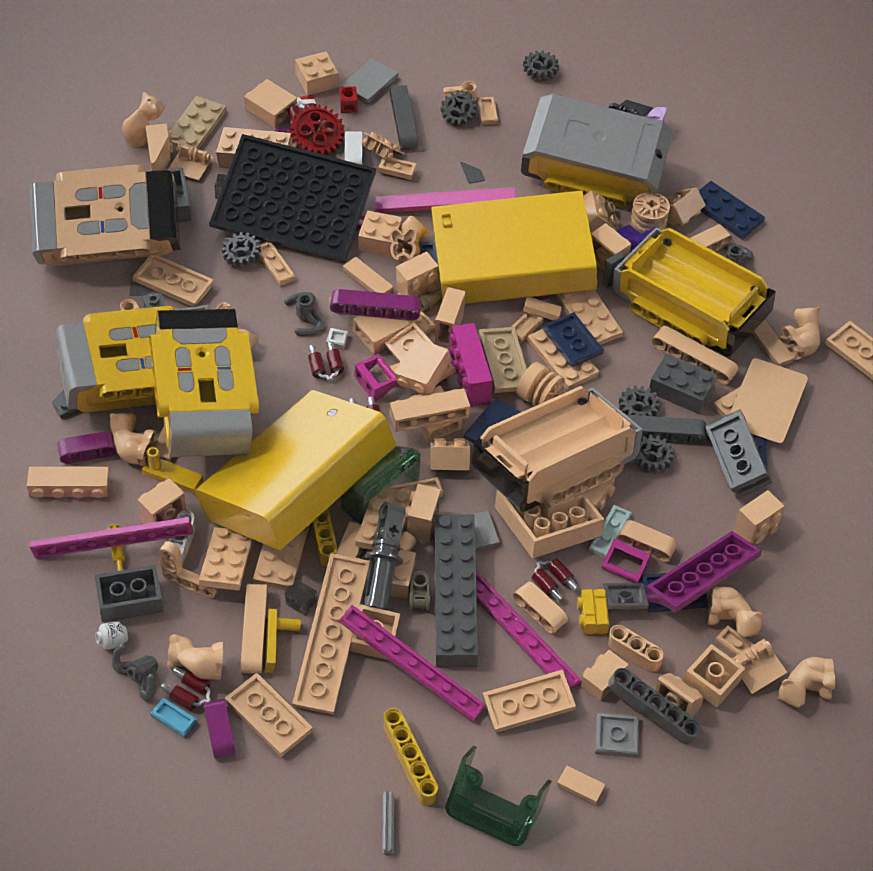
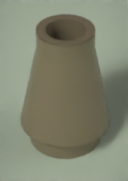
[418,290,442,312]

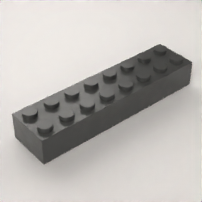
[435,514,478,667]

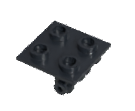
[608,100,653,117]

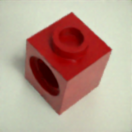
[339,86,358,113]

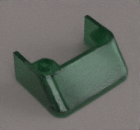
[341,446,421,524]
[445,746,552,846]

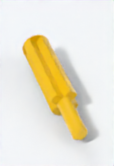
[107,524,125,571]

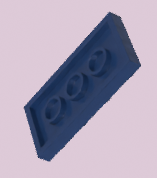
[699,181,765,240]

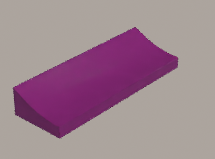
[647,531,761,613]

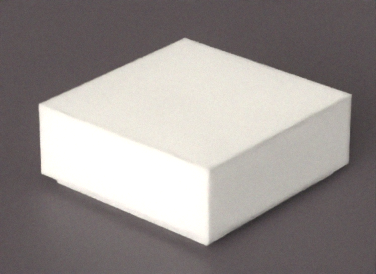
[326,328,348,349]

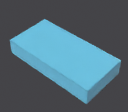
[150,698,197,738]

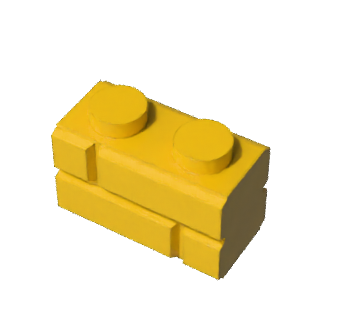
[577,589,609,635]

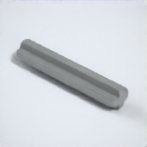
[382,792,394,854]

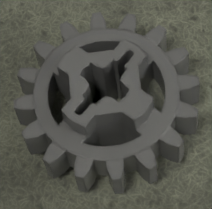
[523,50,559,81]
[440,90,477,127]
[222,232,261,268]
[618,385,660,416]
[634,435,674,474]

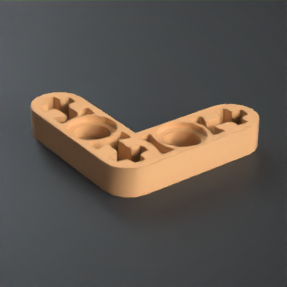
[159,542,219,598]

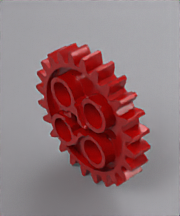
[289,104,345,156]

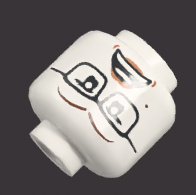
[95,622,128,650]

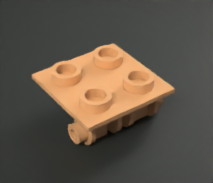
[362,132,405,160]
[168,144,213,181]
[732,639,787,694]

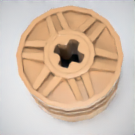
[630,192,670,234]
[516,362,565,406]

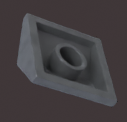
[603,583,649,609]

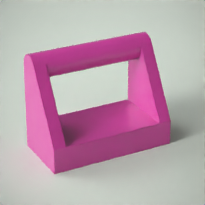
[354,354,398,401]
[601,539,652,583]

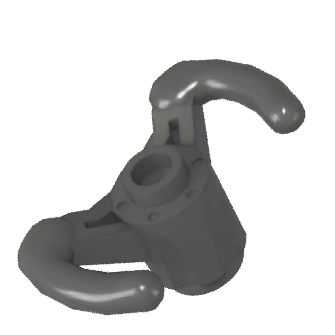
[725,244,753,266]
[284,292,325,336]
[112,644,158,701]

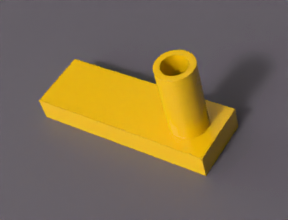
[142,447,203,494]
[264,609,301,674]

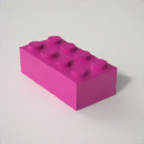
[448,323,492,407]

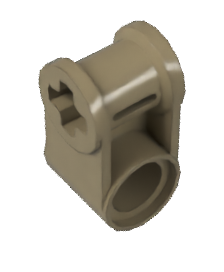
[409,571,430,611]

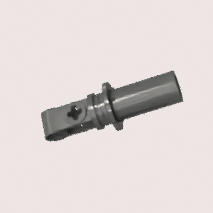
[363,501,406,611]

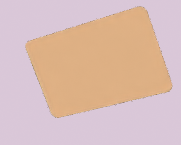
[730,358,808,443]

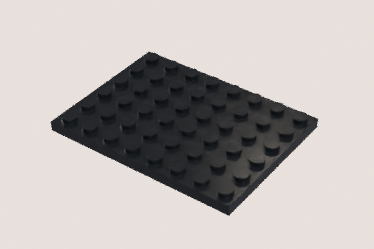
[209,134,376,263]

